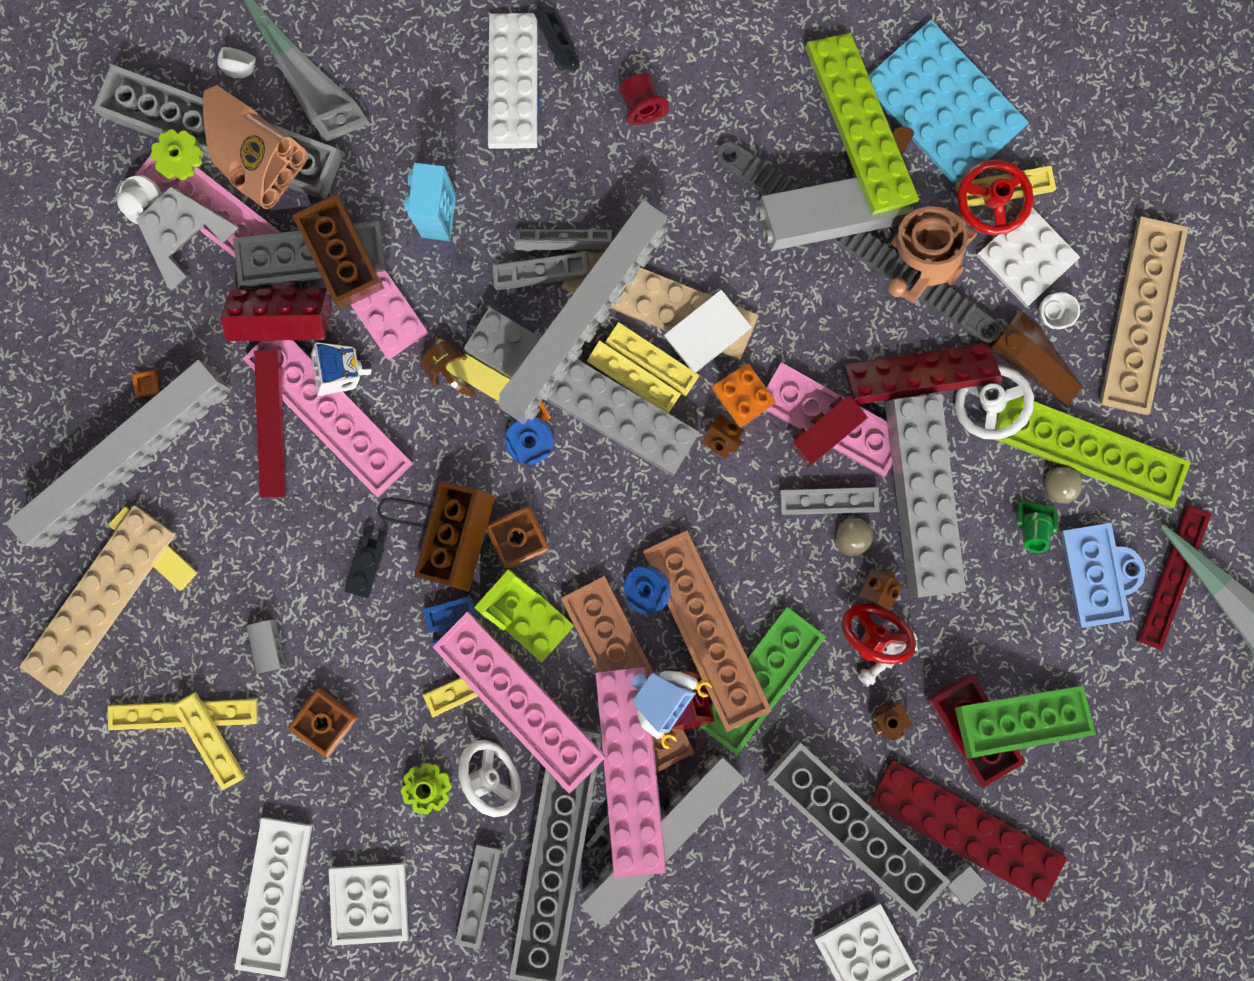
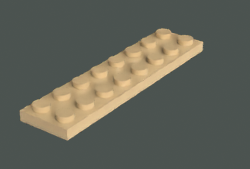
[1099,217,1188,415]
[562,250,759,361]
[19,505,176,695]

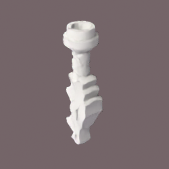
[858,633,918,687]

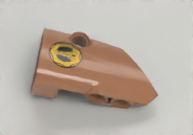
[203,85,308,209]

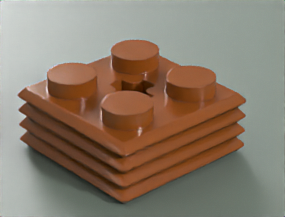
[486,506,550,570]
[288,688,358,758]

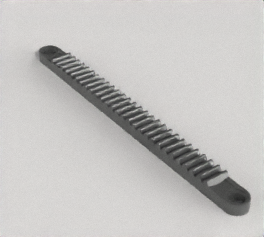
[717,142,1001,344]

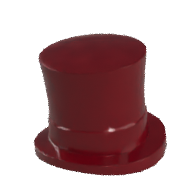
[618,73,669,125]

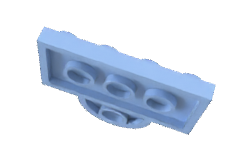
[1060,523,1145,628]

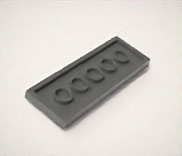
[233,221,386,288]

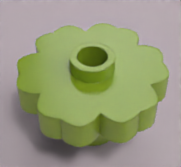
[150,129,203,180]
[401,762,452,815]

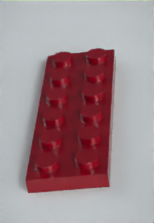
[845,343,1002,405]

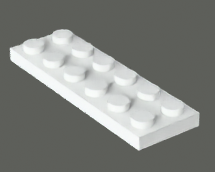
[488,13,538,149]
[235,817,312,977]

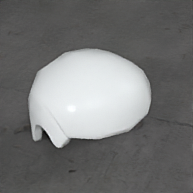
[217,47,256,78]
[1039,292,1080,329]

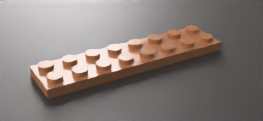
[643,531,772,732]
[561,576,695,772]

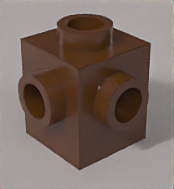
[701,415,745,459]
[859,569,903,611]
[871,702,913,741]

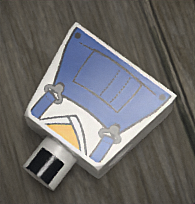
[311,343,371,396]

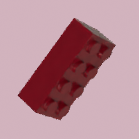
[220,287,331,342]
[925,674,1026,788]

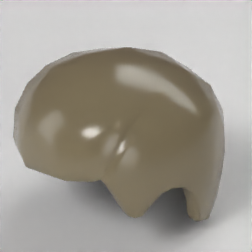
[1044,465,1082,504]
[835,517,873,557]

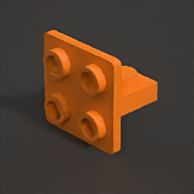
[712,364,776,427]

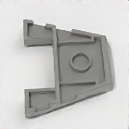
[136,187,240,290]

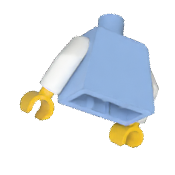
[631,671,712,749]

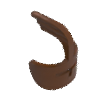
[420,340,476,397]

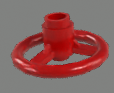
[957,159,1034,235]
[841,604,916,665]

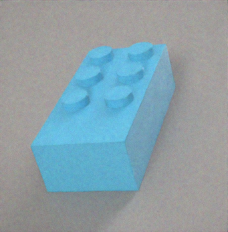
[404,163,456,241]

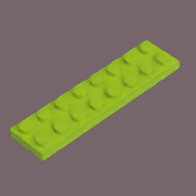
[805,33,919,215]
[994,396,1191,508]

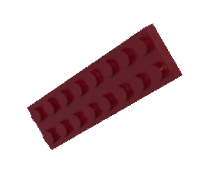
[868,759,1068,903]

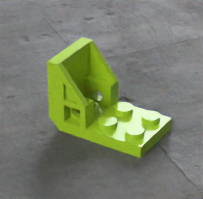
[474,570,574,663]

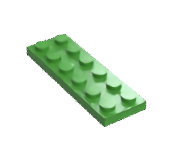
[701,607,826,755]
[955,686,1096,759]

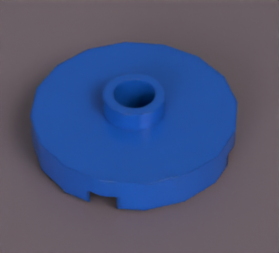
[505,417,554,465]
[623,565,671,614]

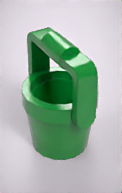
[1016,501,1058,553]

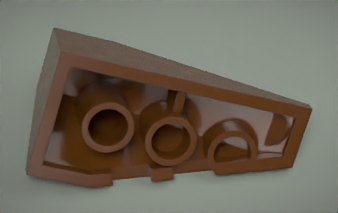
[990,310,1082,406]

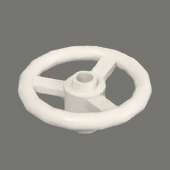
[954,365,1034,439]
[458,740,521,817]

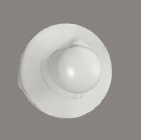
[117,175,163,224]

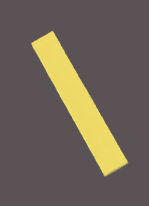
[108,699,258,730]

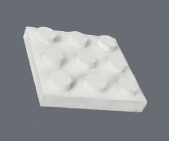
[976,208,1080,307]
[329,863,409,945]
[814,902,917,981]

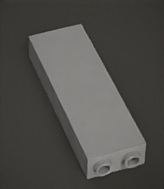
[755,178,912,251]

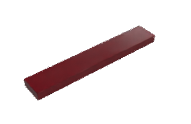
[254,350,286,498]
[1137,505,1211,651]

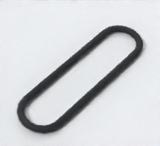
[377,498,433,528]

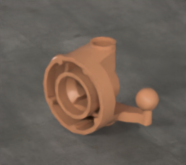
[888,206,977,303]

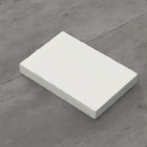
[664,290,752,374]

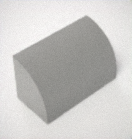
[246,620,285,674]

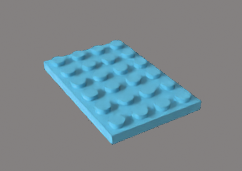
[868,20,1029,185]

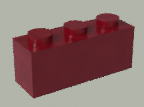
[790,395,869,467]

